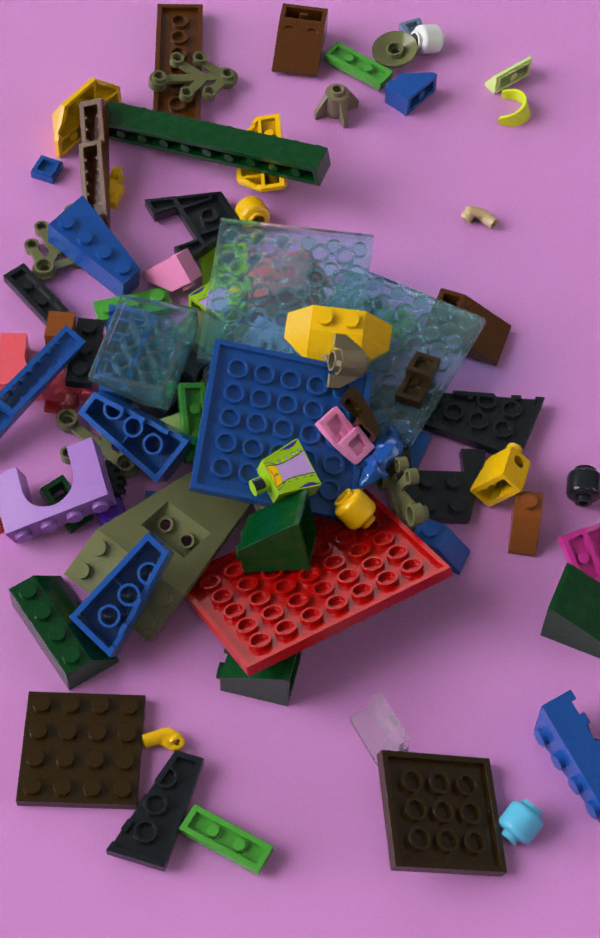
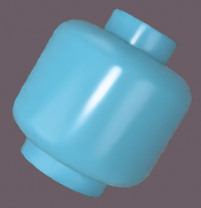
[499,799,544,846]

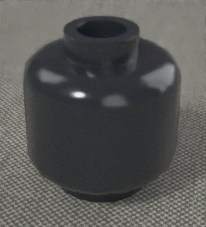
[566,465,600,507]

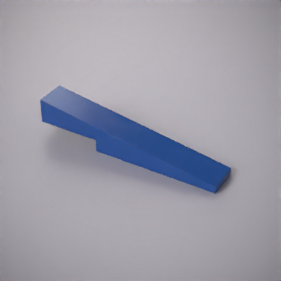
[0,325,86,438]

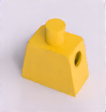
[470,443,531,507]

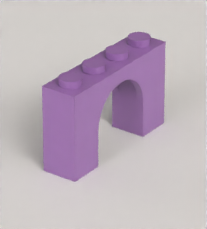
[0,437,117,543]

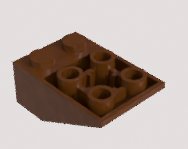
[272,3,328,77]
[423,288,511,366]

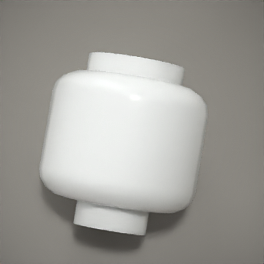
[411,24,445,55]

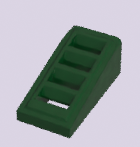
[40,475,94,534]

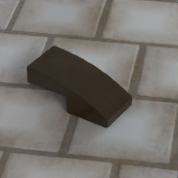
[395,351,441,409]
[339,385,380,444]

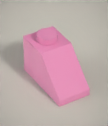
[140,248,202,292]

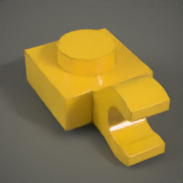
[110,165,125,210]

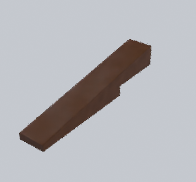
[78,98,110,229]

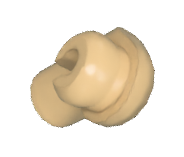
[461,205,498,229]

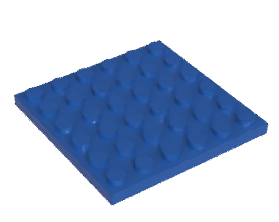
[189,338,373,522]

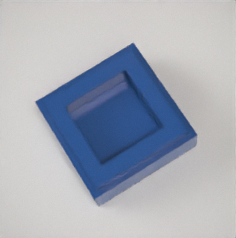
[31,155,64,184]

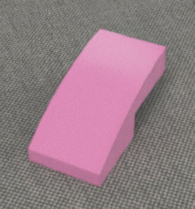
[314,406,375,465]

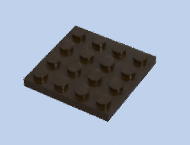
[16,691,146,810]
[377,750,507,877]

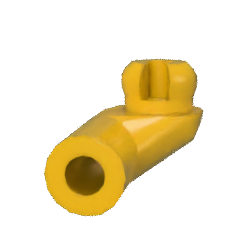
[141,727,185,751]

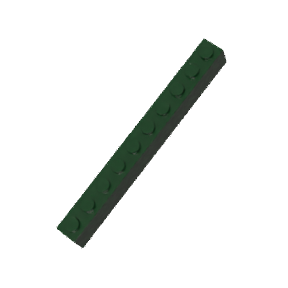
[107,101,331,186]

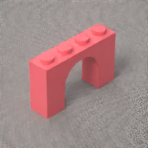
[0,333,106,401]

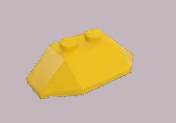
[52,77,121,158]
[236,113,288,192]
[284,305,392,362]

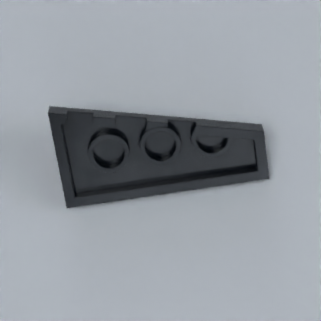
[106,750,204,872]

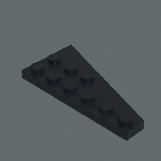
[370,385,545,455]

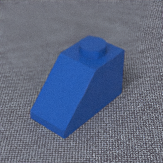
[385,72,437,116]
[414,519,470,575]

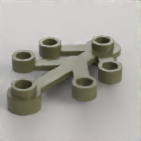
[148,51,238,103]
[24,204,81,281]
[56,409,139,479]
[376,456,429,532]

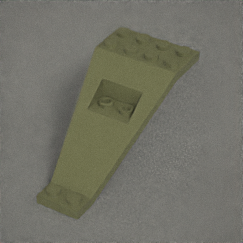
[64,471,254,642]

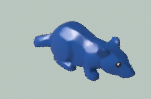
[358,425,404,488]

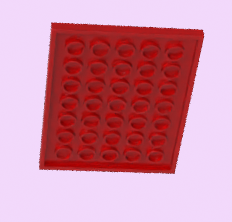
[185,489,452,677]

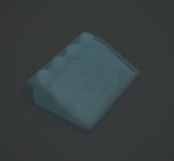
[88,294,200,410]

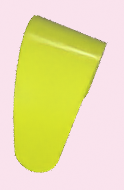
[498,89,531,127]

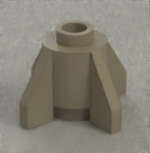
[314,84,359,129]
[322,333,370,389]

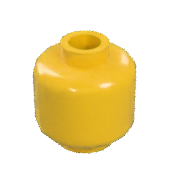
[235,196,270,233]
[334,488,376,530]

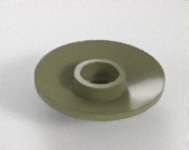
[372,31,418,68]

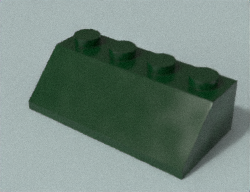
[9,575,119,691]

